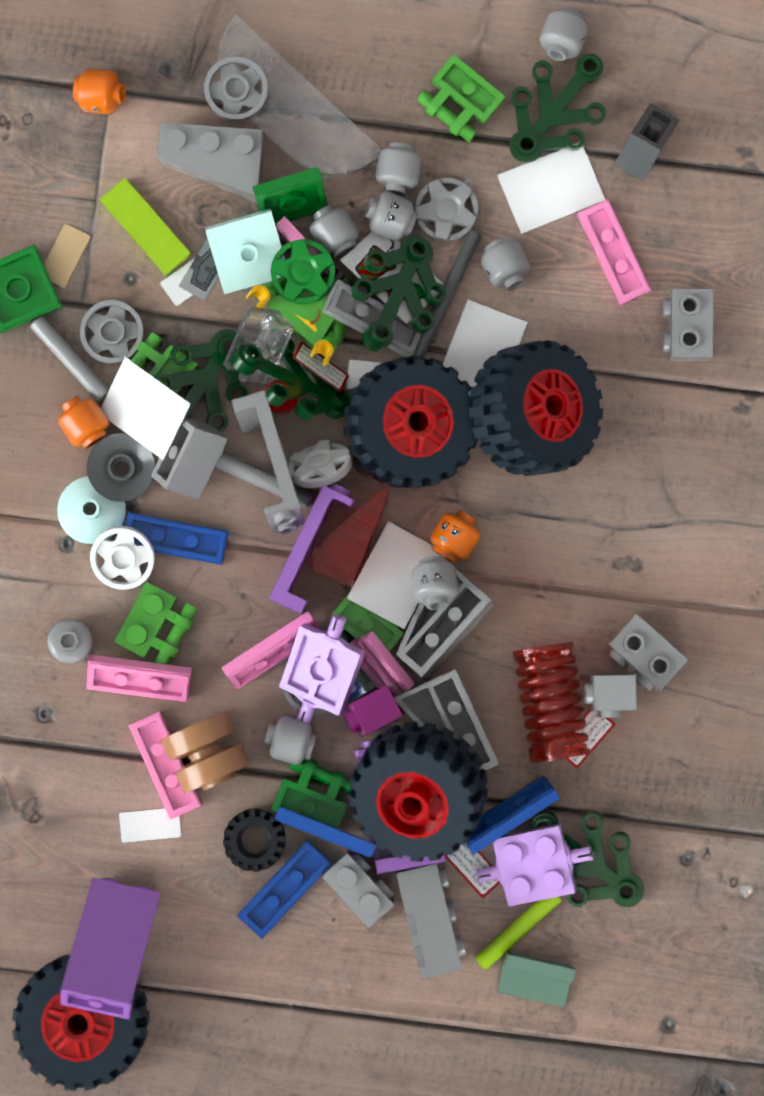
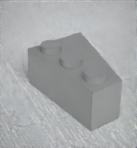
[158,122,264,204]
[396,555,494,682]
[394,669,499,771]
[396,863,466,979]

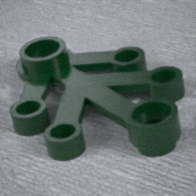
[509,54,606,163]
[351,235,447,352]
[153,329,247,432]
[231,335,351,421]
[531,810,644,907]

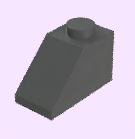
[614,103,679,181]

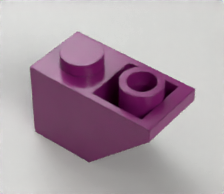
[343,685,403,737]

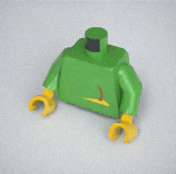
[246,267,349,366]

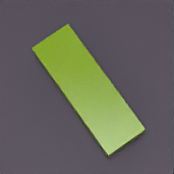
[99,177,192,277]

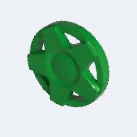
[271,239,335,304]

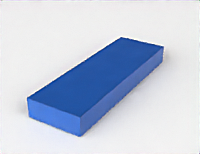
[125,512,229,565]
[466,776,560,855]
[275,805,376,857]
[237,839,333,939]

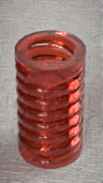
[512,642,591,763]

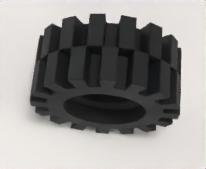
[223,808,286,872]

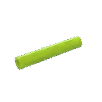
[474,897,562,971]

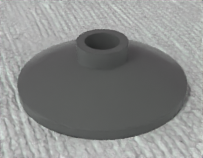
[87,433,155,502]

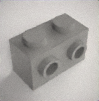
[662,289,713,362]
[151,417,228,500]
[606,614,688,691]
[582,675,637,718]
[322,851,395,928]

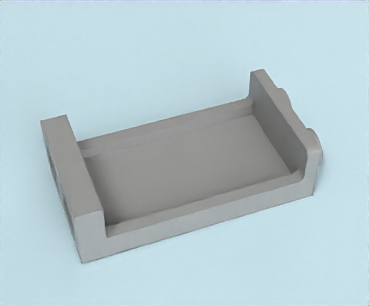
[231,390,305,535]

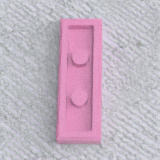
[577,199,651,306]
[221,611,320,690]
[86,654,192,702]
[128,711,202,819]

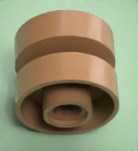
[161,711,250,794]

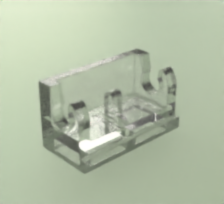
[223,307,294,385]

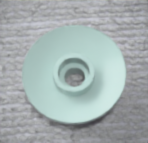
[58,476,126,544]

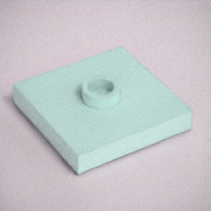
[205,209,285,294]

